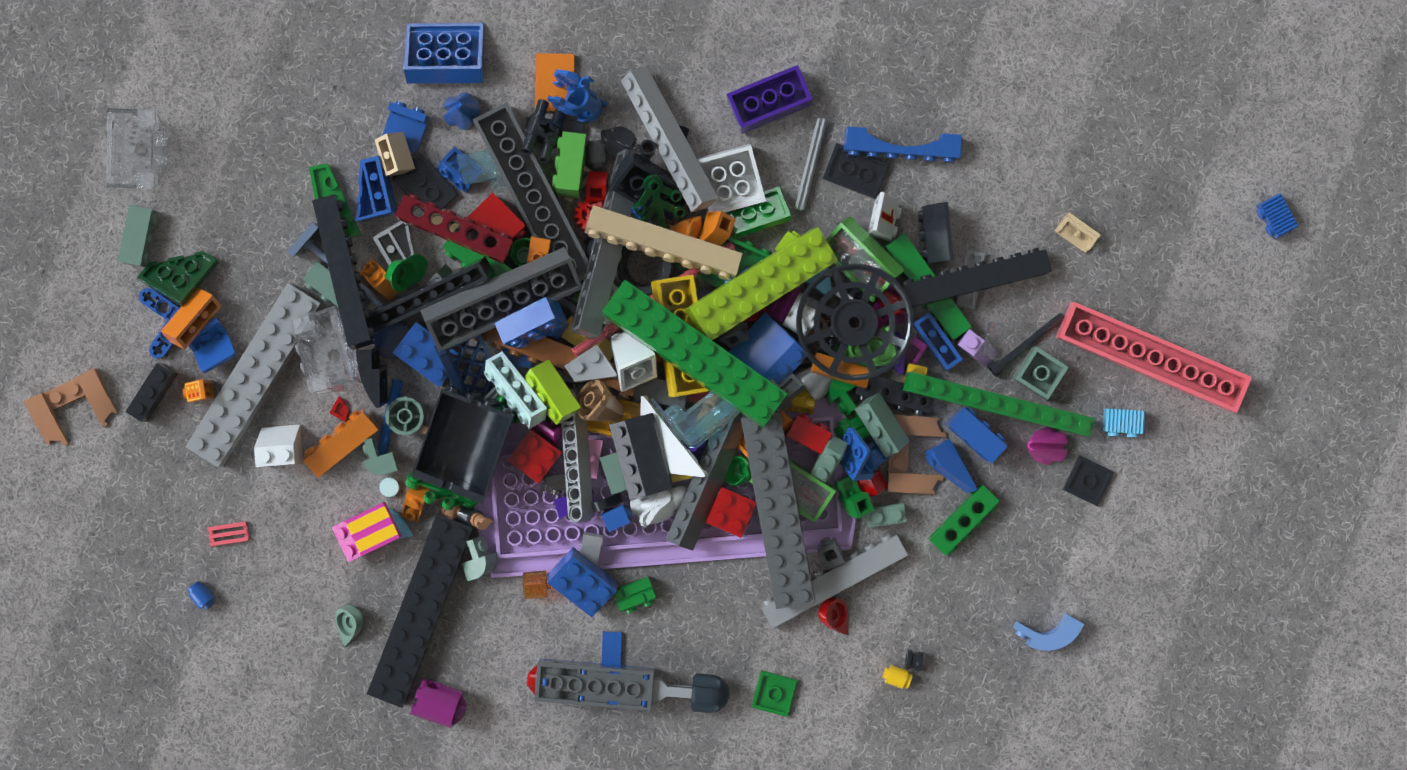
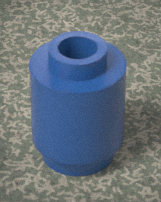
[187,581,215,610]

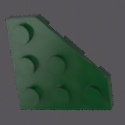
[137,251,219,307]

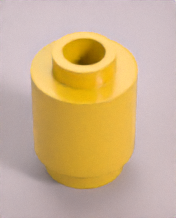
[882,665,912,689]

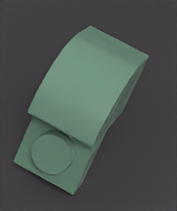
[362,438,400,475]
[461,535,497,581]

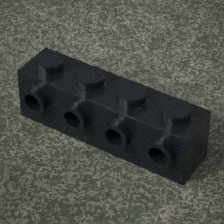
[854,376,934,416]

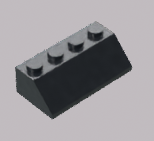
[610,149,688,226]
[609,413,674,500]

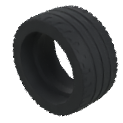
[617,245,675,295]

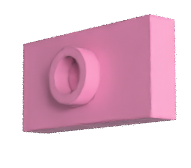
[588,438,603,479]

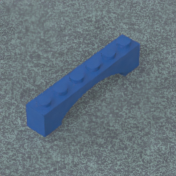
[843,126,962,163]

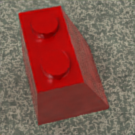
[467,192,528,242]

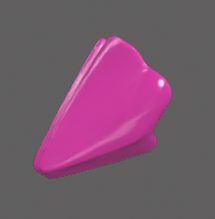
[1027,427,1068,465]

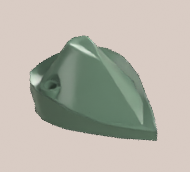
[335,604,363,647]

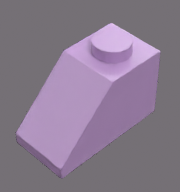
[955,329,998,368]

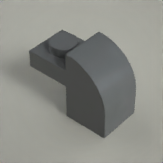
[770,374,806,411]

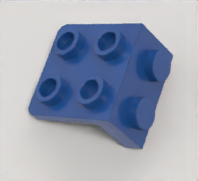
[382,101,429,153]
[189,317,236,373]
[840,427,874,481]

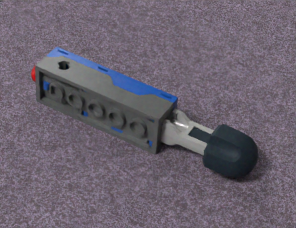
[527,658,730,713]

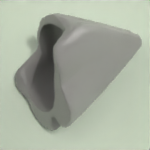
[793,366,833,400]

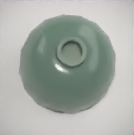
[385,397,425,435]

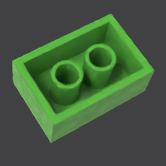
[552,131,587,199]

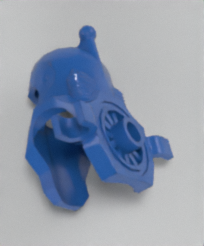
[547,69,607,124]

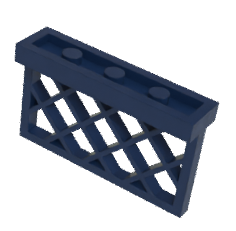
[434,334,492,398]

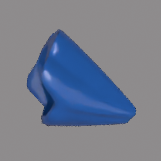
[443,92,480,130]

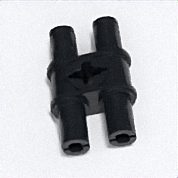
[521,99,565,163]

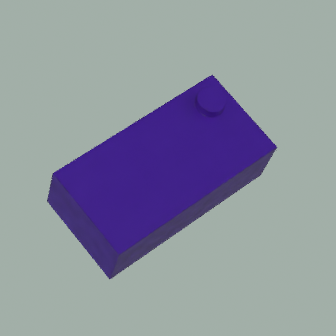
[727,65,813,134]

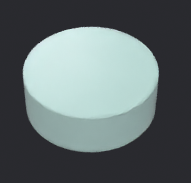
[380,478,400,497]

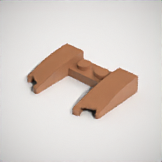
[24,369,118,445]
[886,415,946,494]

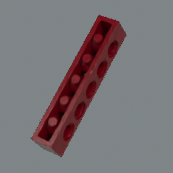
[395,194,514,264]

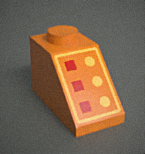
[183,379,215,402]

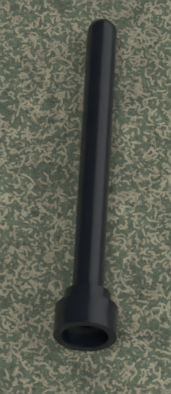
[987,313,1064,378]

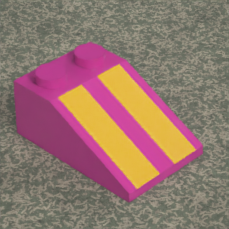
[332,502,402,562]

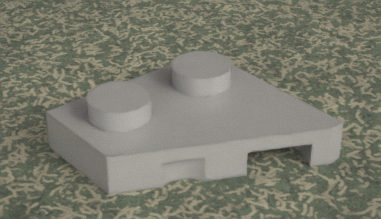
[565,345,618,383]

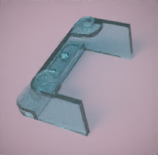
[650,392,740,448]

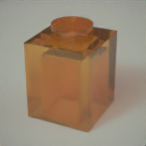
[523,570,551,599]

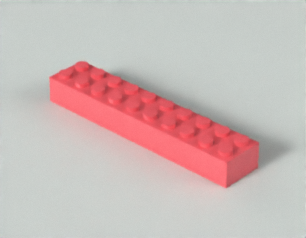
[1056,302,1252,413]

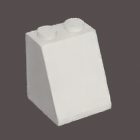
[254,425,303,467]

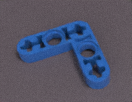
[139,288,180,359]

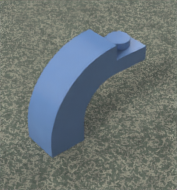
[1013,613,1084,651]

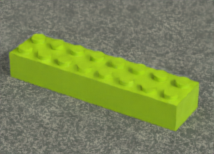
[684,227,838,340]

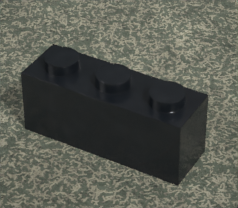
[125,363,178,422]

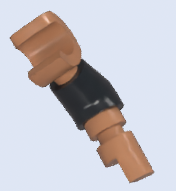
[441,503,493,530]

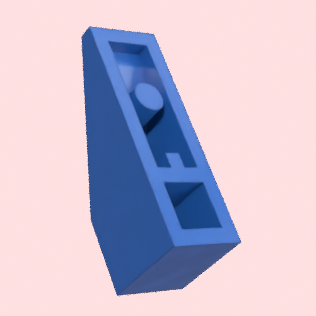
[924,439,978,493]

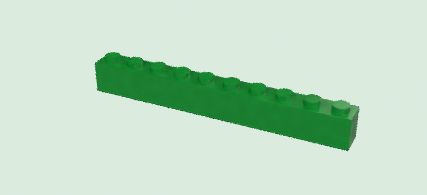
[902,372,1095,437]

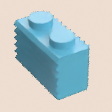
[1102,408,1145,437]

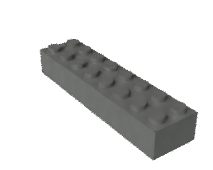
[420,247,582,352]

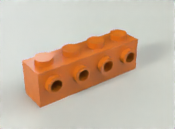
[303,408,378,478]

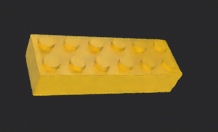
[651,275,709,397]

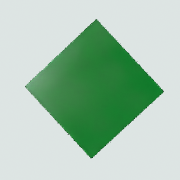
[751,670,798,717]

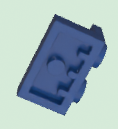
[437,147,484,193]

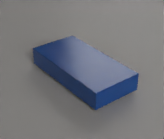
[602,631,622,665]

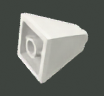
[611,332,657,392]

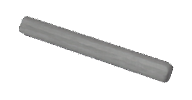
[795,118,827,211]

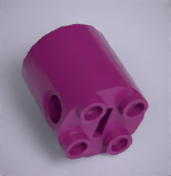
[410,679,467,728]

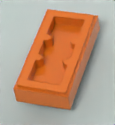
[527,236,551,263]

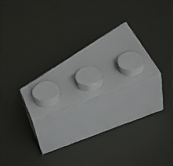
[373,221,421,280]

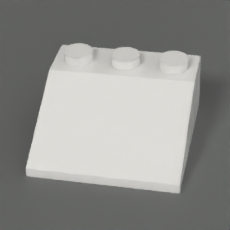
[697,144,766,213]

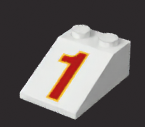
[868,192,902,242]

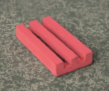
[207,521,250,546]

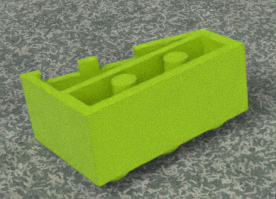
[524,360,581,425]

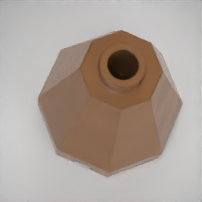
[577,380,624,422]

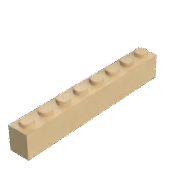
[584,205,742,280]

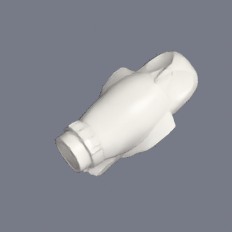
[630,486,687,527]

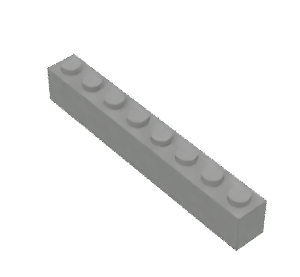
[621,67,718,212]
[761,533,908,629]

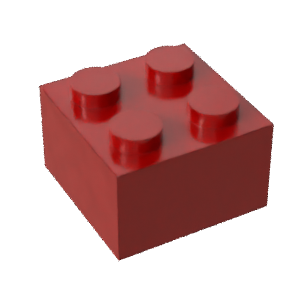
[786,414,832,454]
[507,429,563,484]
[706,486,757,538]

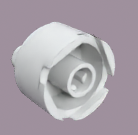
[782,292,818,337]

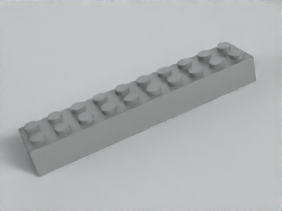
[185,283,324,467]

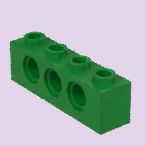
[927,484,999,556]

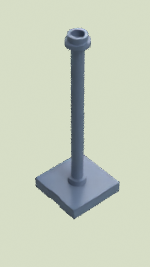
[287,222,386,307]

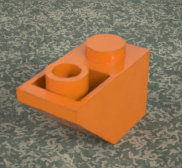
[699,211,736,246]
[360,258,398,301]
[401,486,431,523]

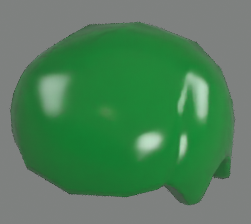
[510,238,531,267]
[725,456,752,485]

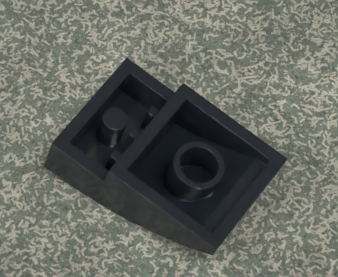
[356,345,388,408]

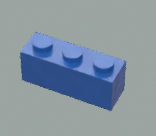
[913,312,963,371]

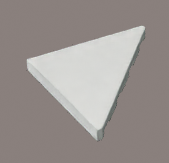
[640,395,708,477]

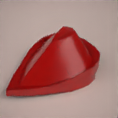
[818,596,848,635]

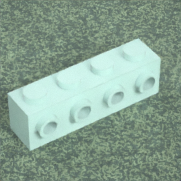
[484,352,547,429]

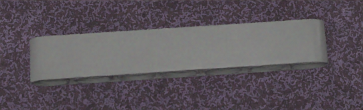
[561,388,594,522]

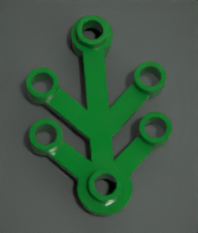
[405,473,478,510]

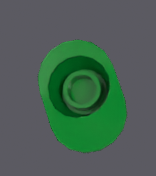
[384,254,427,292]

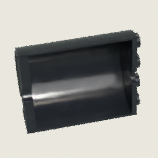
[411,386,515,504]

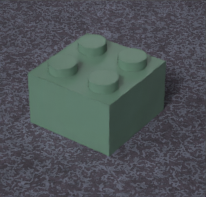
[1012,347,1069,400]

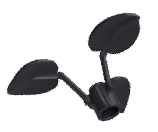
[601,125,689,160]

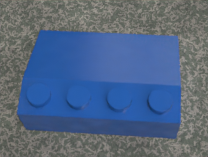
[404,23,484,84]
[728,312,807,385]

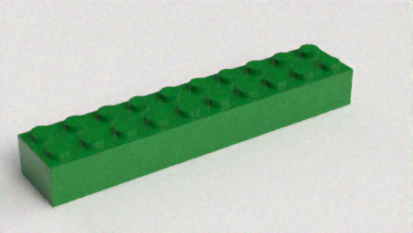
[602,280,787,429]

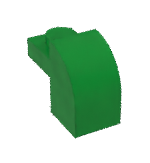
[826,379,857,417]
[835,475,874,519]

